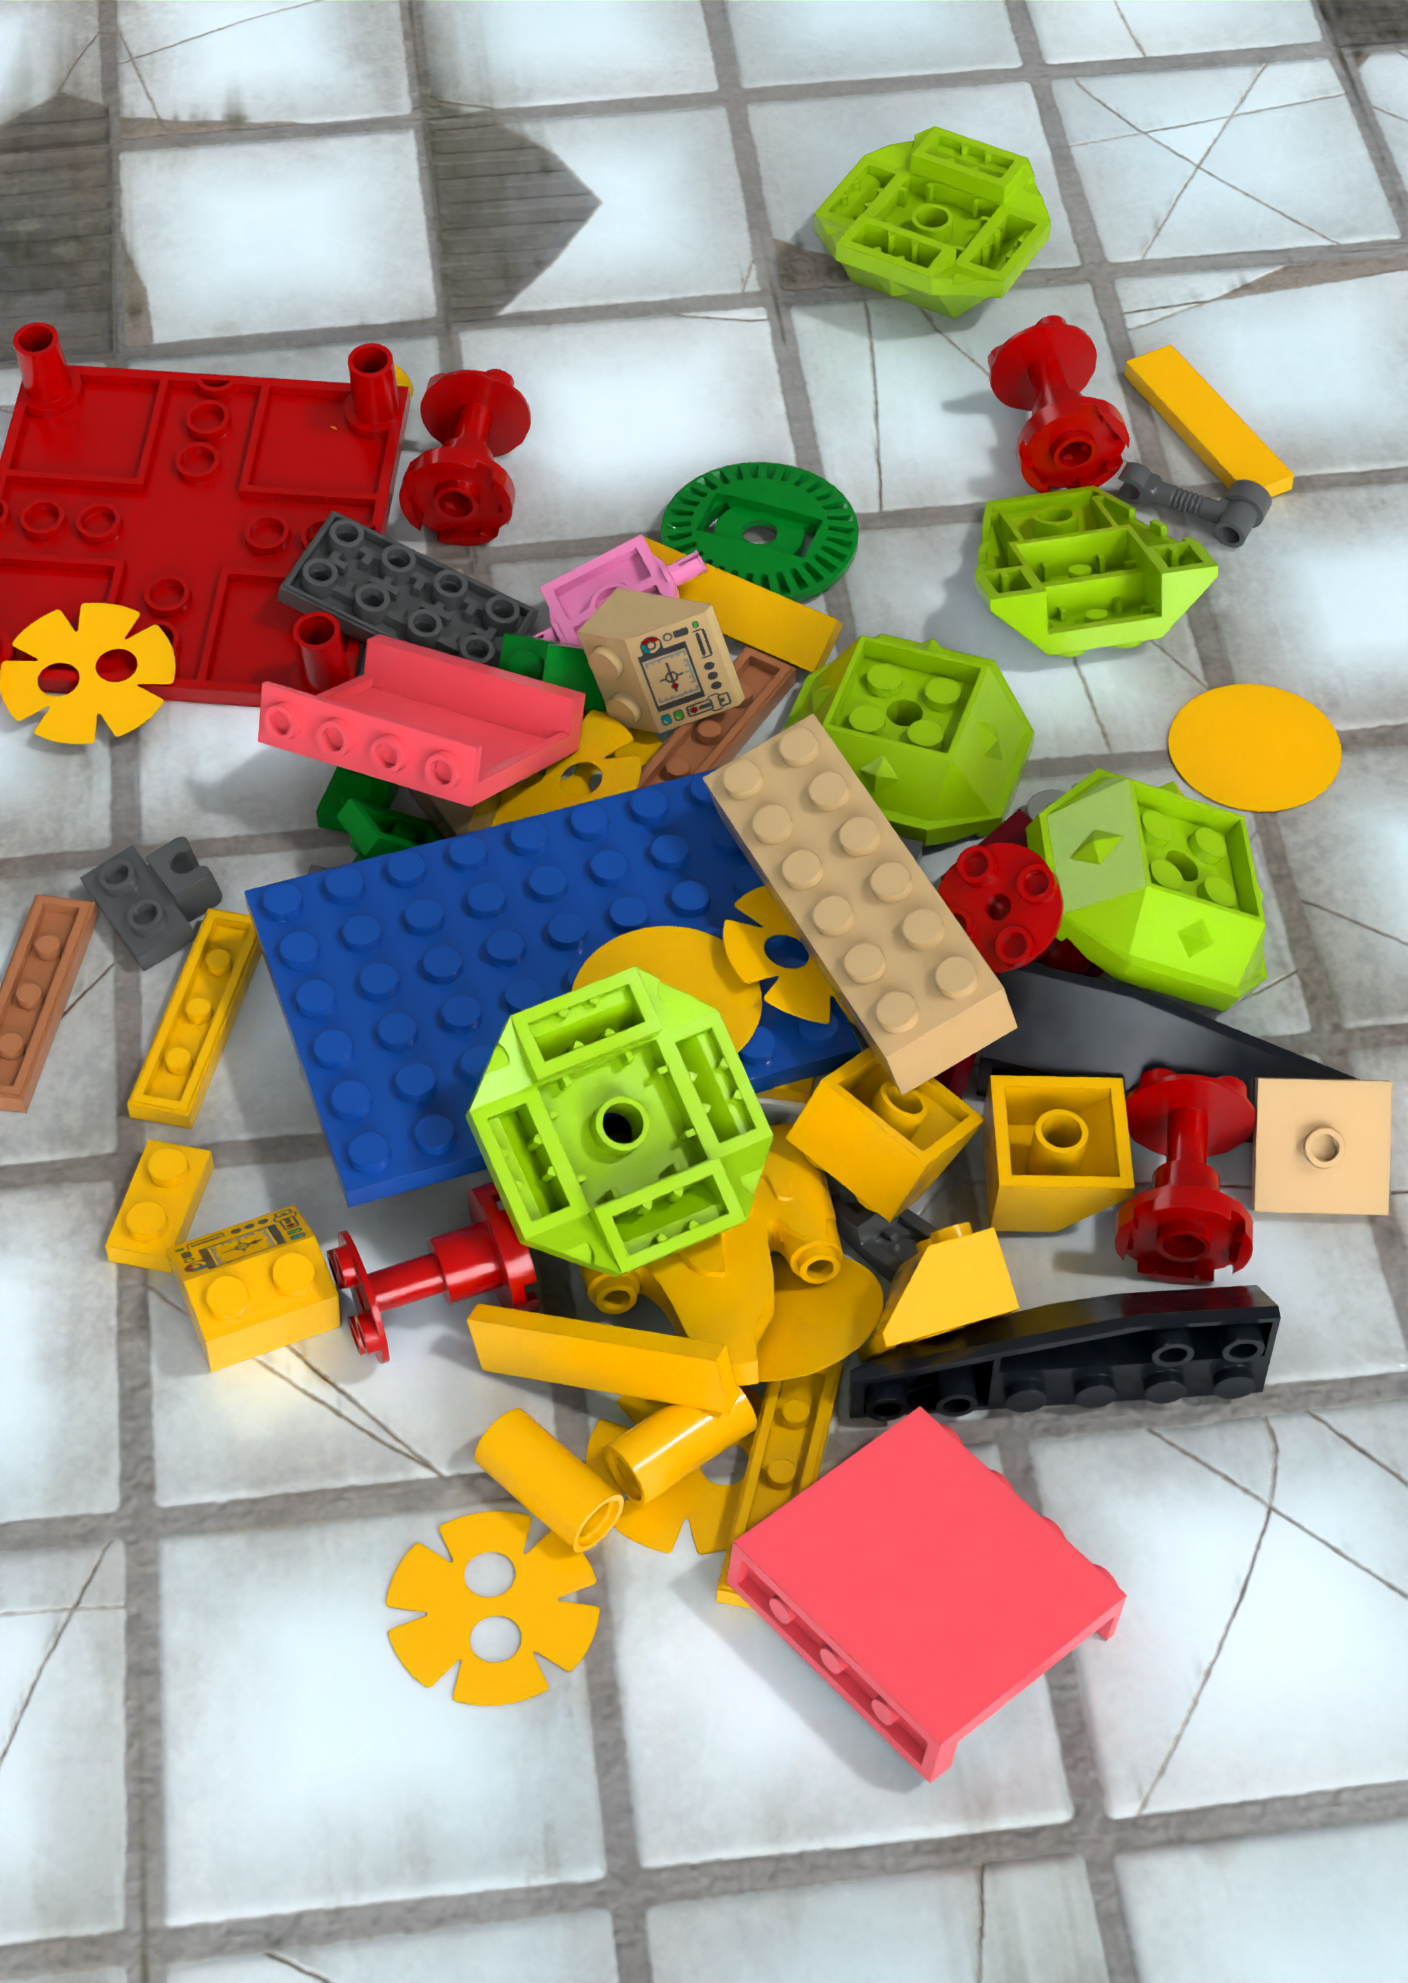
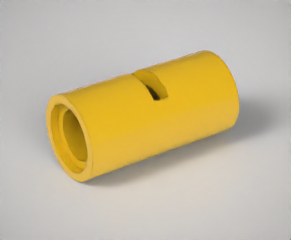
[602,1386,757,1507]
[474,1408,624,1553]

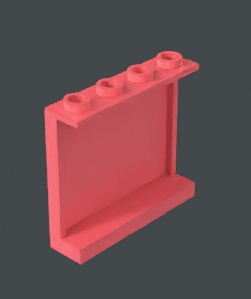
[258,634,586,807]
[726,1406,1127,1783]

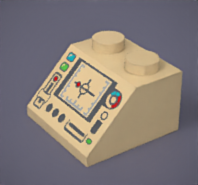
[577,588,745,734]

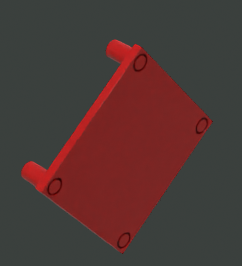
[0,322,411,707]

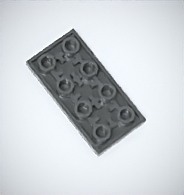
[277,511,539,668]

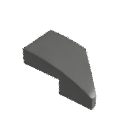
[831,1194,938,1283]

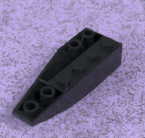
[977,962,1360,1143]
[848,1285,1281,1421]

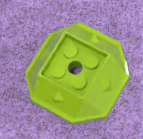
[813,126,1051,319]
[783,633,1034,846]
[1025,768,1268,1012]
[465,966,774,1278]

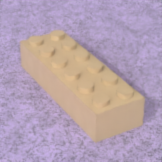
[702,713,1018,1096]

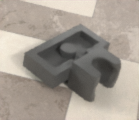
[80,837,223,971]

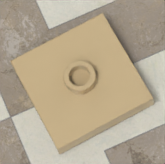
[1251,1077,1393,1215]

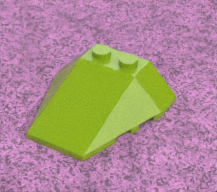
[974,485,1218,657]

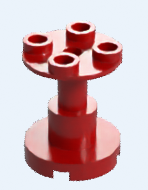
[988,315,1130,493]
[399,369,531,546]
[937,843,1092,978]
[1115,1068,1256,1285]
[326,1182,540,1364]

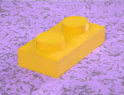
[105,1139,214,1273]

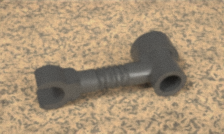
[1116,462,1272,548]

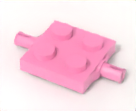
[532,534,708,646]

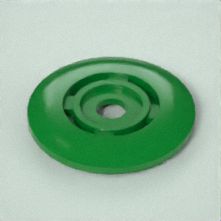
[660,462,859,602]

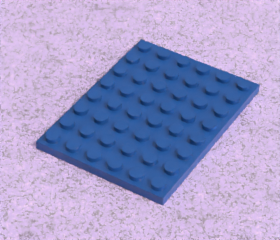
[244,768,861,1208]

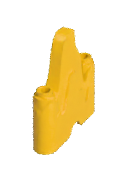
[578,1123,843,1387]

